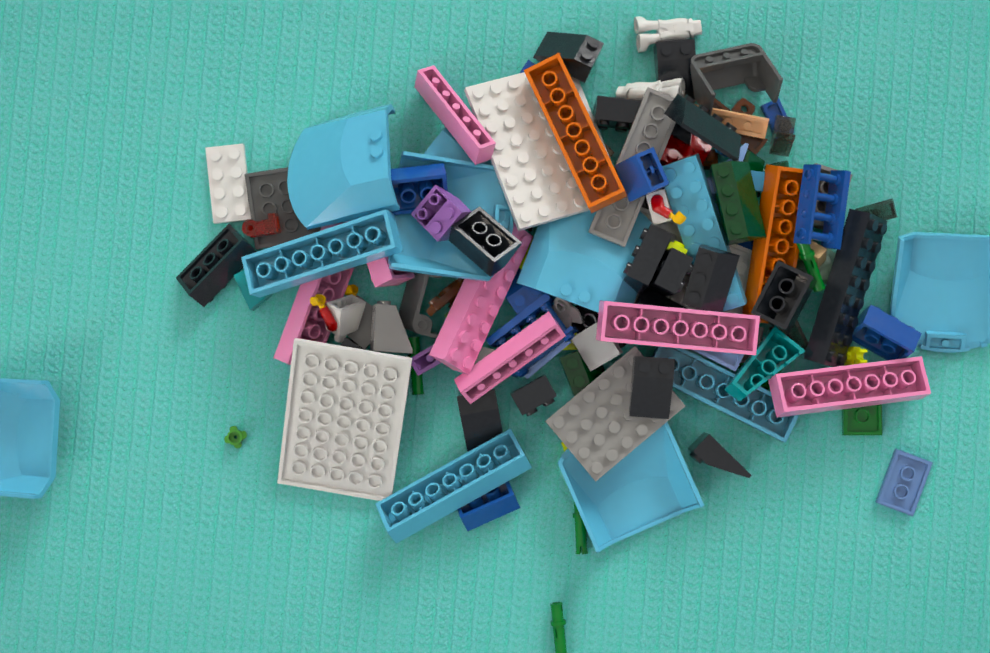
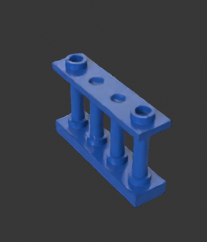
[793,164,851,250]
[486,293,577,378]

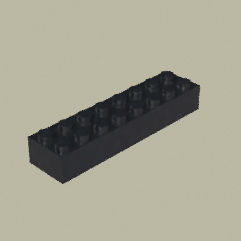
[804,209,888,367]

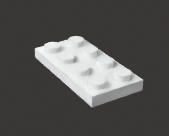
[205,143,251,224]

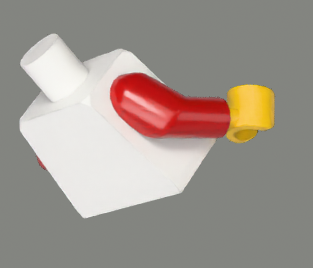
[646,189,687,225]
[310,284,366,343]

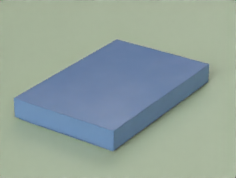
[875,449,933,516]

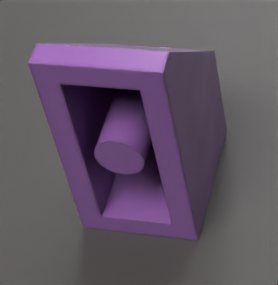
[411,345,441,376]

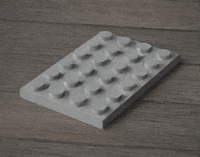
[545,346,685,482]

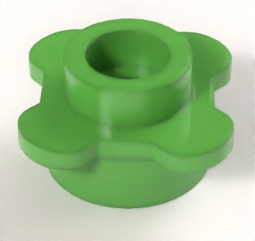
[224,426,247,448]

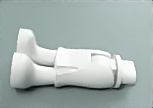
[634,16,702,53]
[616,78,685,101]

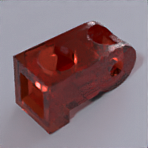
[242,213,281,238]

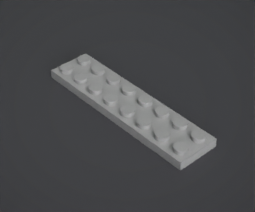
[588,87,676,247]

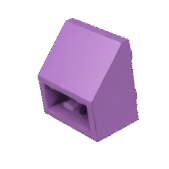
[411,185,472,242]

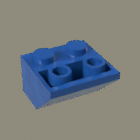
[614,147,669,202]

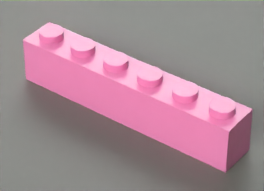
[414,65,496,165]
[454,311,566,404]

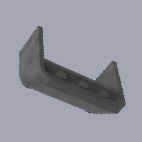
[690,43,783,115]
[399,272,443,338]

